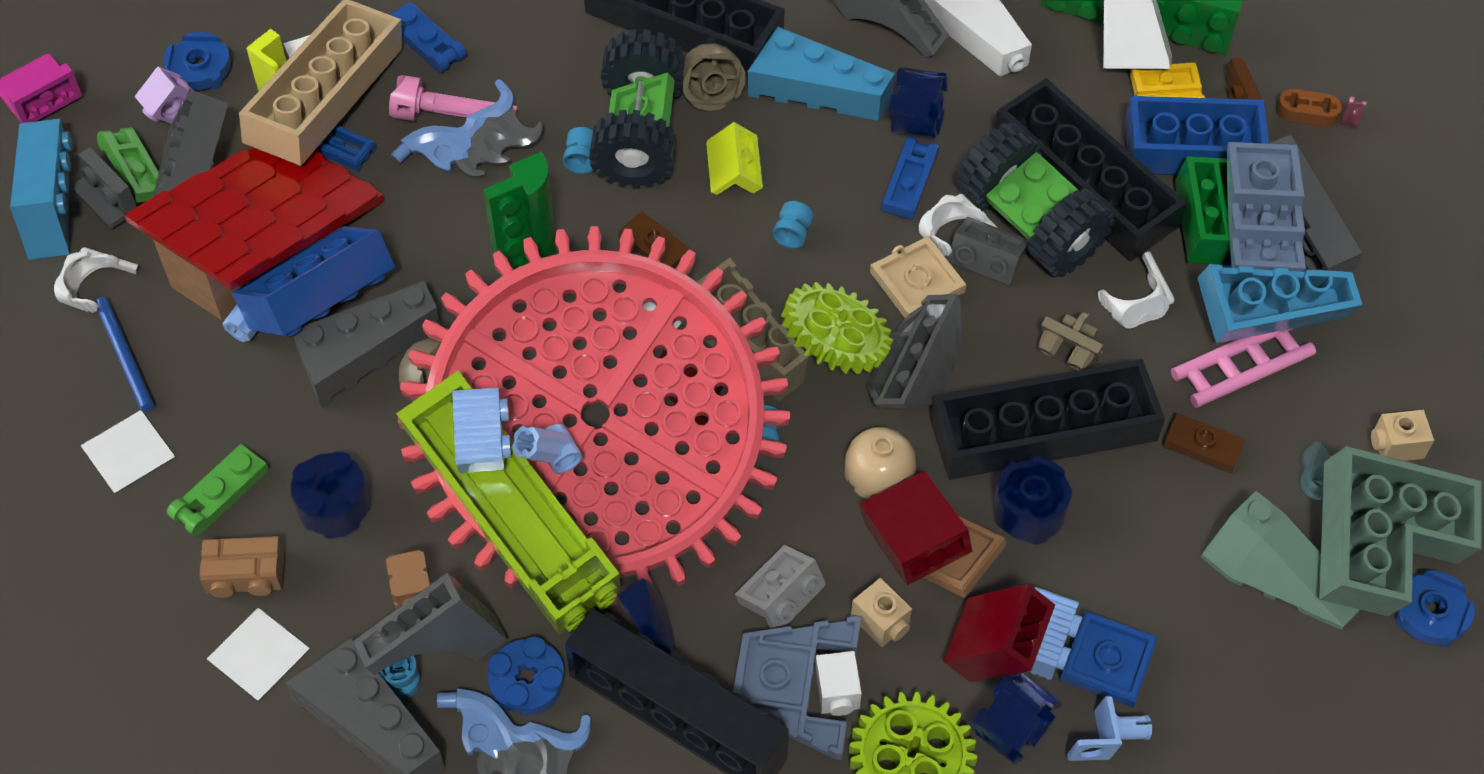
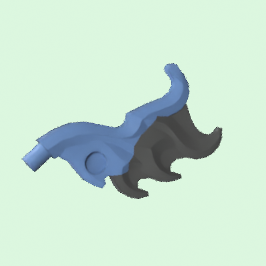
[390,79,543,178]
[437,688,591,774]

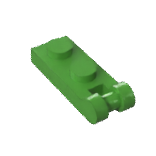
[97,127,158,203]
[167,444,269,536]

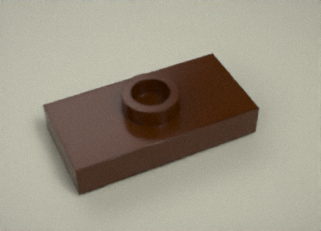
[1225,56,1266,106]
[618,211,691,269]
[1163,413,1245,473]

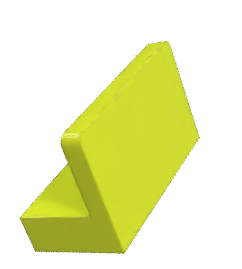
[246,29,286,91]
[706,122,763,195]

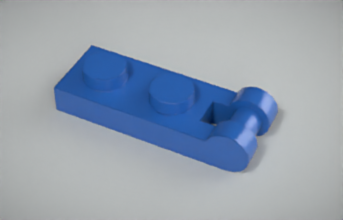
[390,2,467,73]
[881,137,940,220]

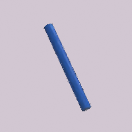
[95,297,154,412]

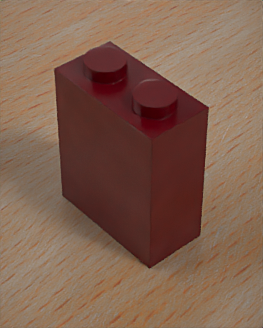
[860,470,973,586]
[943,584,1055,682]

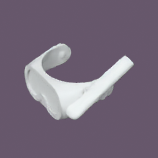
[919,194,998,256]
[54,247,139,313]
[1098,252,1175,329]

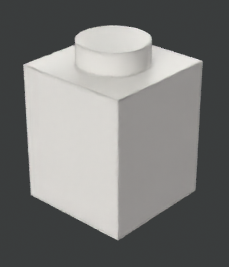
[815,651,862,716]

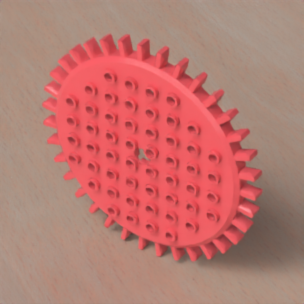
[398,226,790,605]

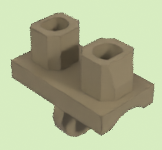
[1038,311,1104,371]

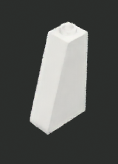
[924,0,1032,76]
[1104,0,1172,69]

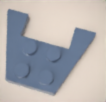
[733,616,861,760]

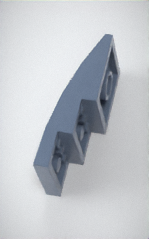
[1227,142,1306,272]

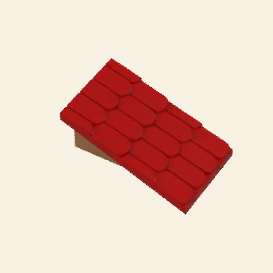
[124,147,384,321]

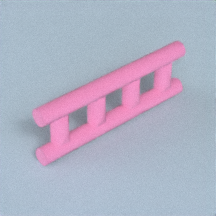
[1171,328,1316,408]

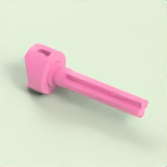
[389,75,517,122]

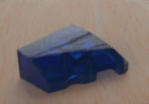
[617,578,675,654]

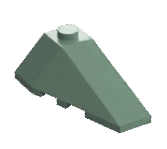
[1201,491,1361,630]

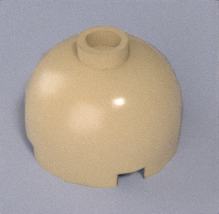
[844,427,916,499]

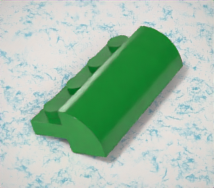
[483,152,557,278]

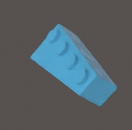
[748,27,895,121]
[10,119,73,260]
[1197,264,1362,343]

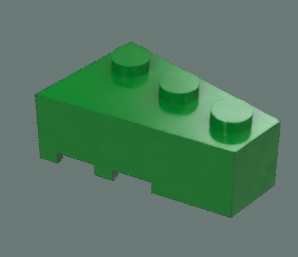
[1175,156,1230,265]

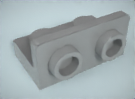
[735,545,826,629]

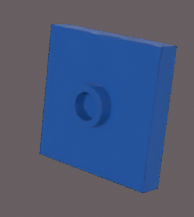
[1060,611,1158,708]

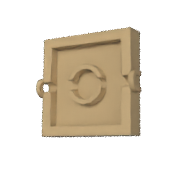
[870,236,966,318]

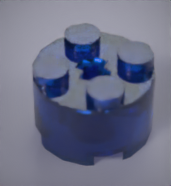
[889,67,948,138]
[291,451,371,539]
[993,456,1073,545]
[970,673,1062,765]

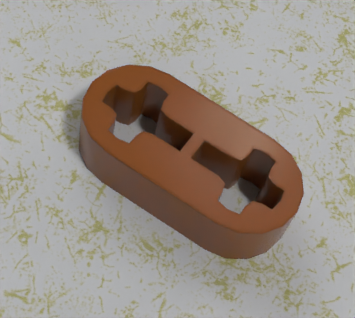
[1276,89,1342,127]

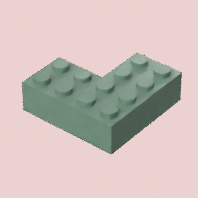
[1319,446,1482,616]

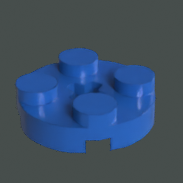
[163,32,231,90]
[1395,570,1475,647]
[487,637,565,716]

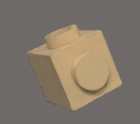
[1371,410,1434,461]
[851,578,912,648]

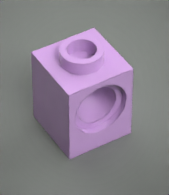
[135,66,194,123]

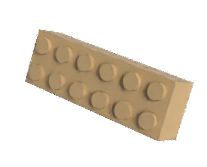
[239,0,402,166]

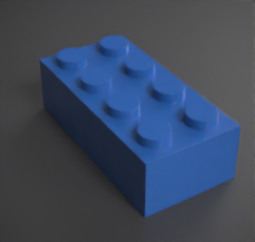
[1124,96,1269,175]
[232,226,395,337]

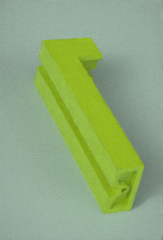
[396,370,620,635]

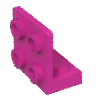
[0,53,82,123]

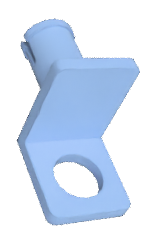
[1067,696,1152,761]

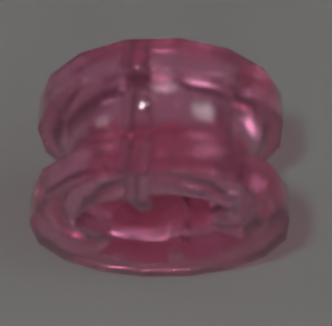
[1341,96,1367,129]

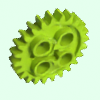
[781,282,893,375]
[849,692,977,774]

